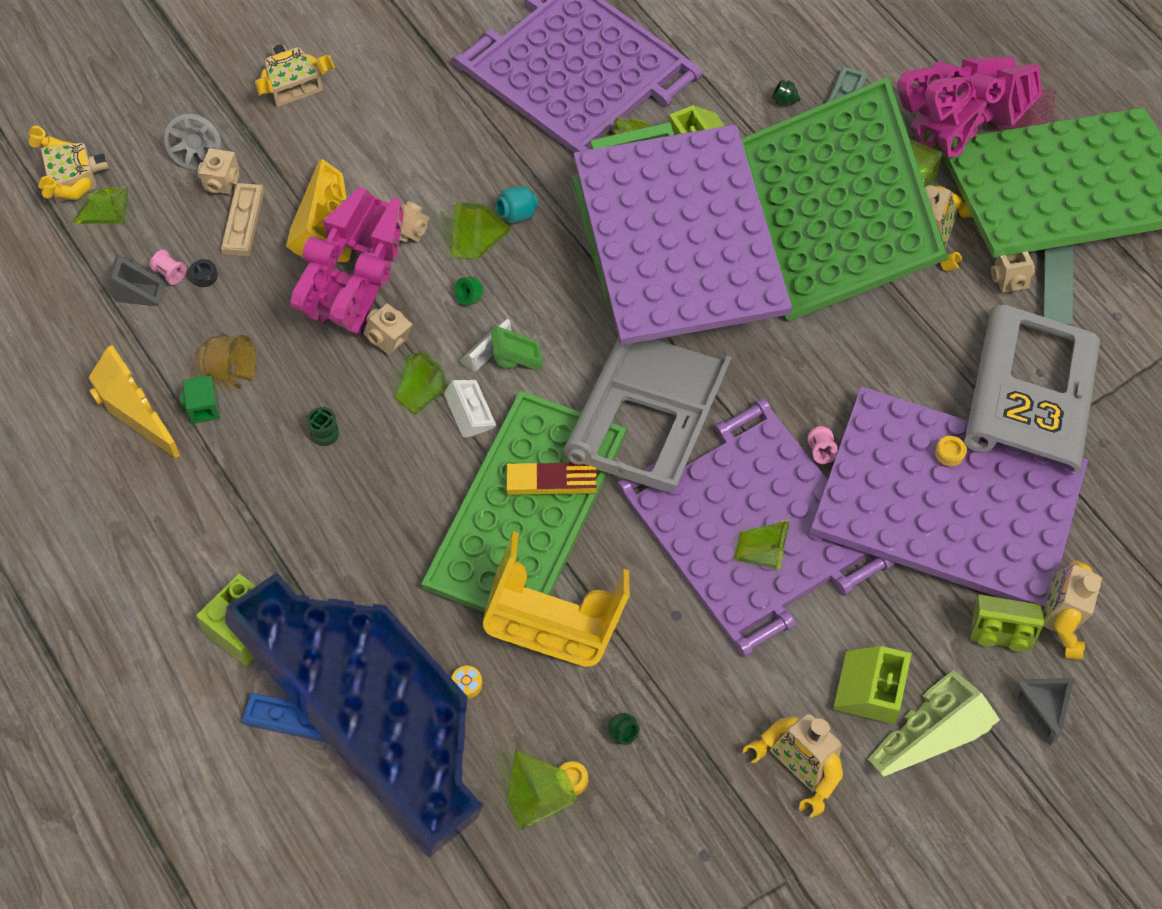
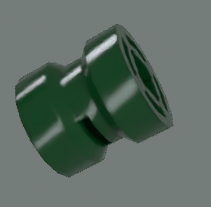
[307,407,339,446]

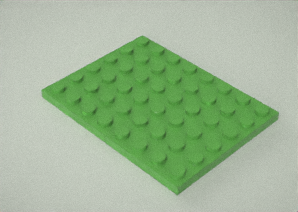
[741,77,949,321]
[939,108,1162,258]

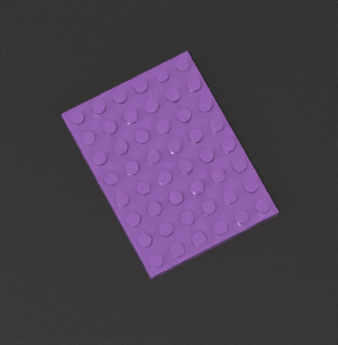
[574,125,792,345]
[810,386,1088,612]

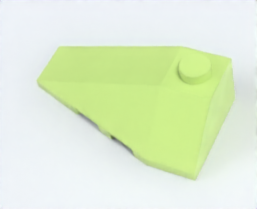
[868,670,1000,777]

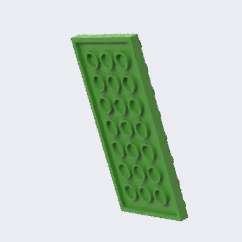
[421,391,627,613]

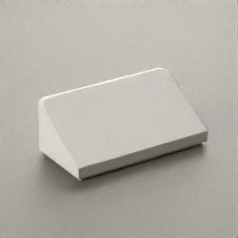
[460,319,511,373]
[444,380,496,438]

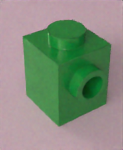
[180,375,220,424]

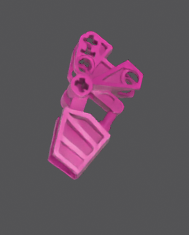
[897,56,1042,158]
[290,187,404,336]

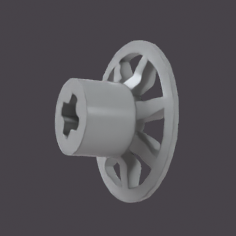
[164,114,222,170]

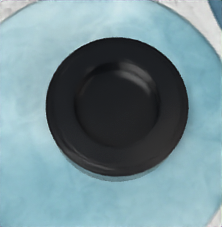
[189,259,218,287]

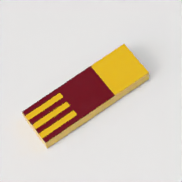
[507,463,597,495]

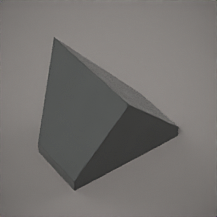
[109,255,165,306]
[1013,678,1075,746]

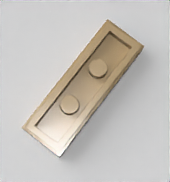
[221,183,264,256]

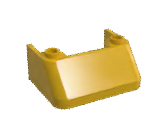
[483,531,630,667]

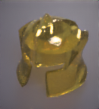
[196,332,256,390]

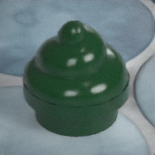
[772,80,801,106]
[608,713,640,745]

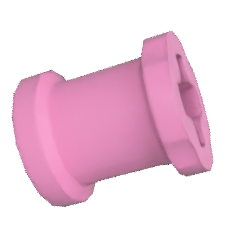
[149,250,187,285]
[807,426,838,464]

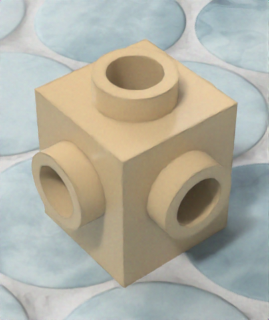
[198,148,239,194]
[400,201,430,243]
[991,251,1035,293]
[364,303,413,355]

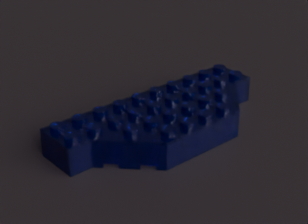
[225,572,483,858]

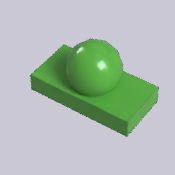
[491,326,543,370]

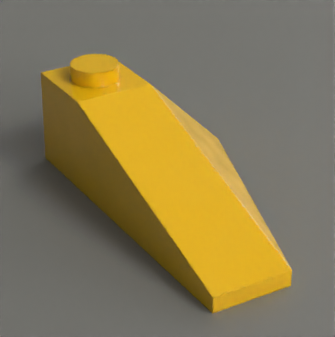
[286,159,352,262]
[89,345,180,458]

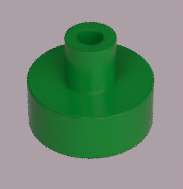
[454,276,484,305]

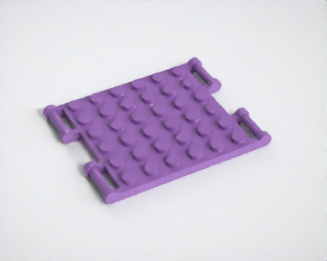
[452,0,702,153]
[616,398,895,658]

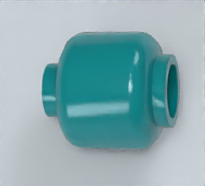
[496,185,538,224]

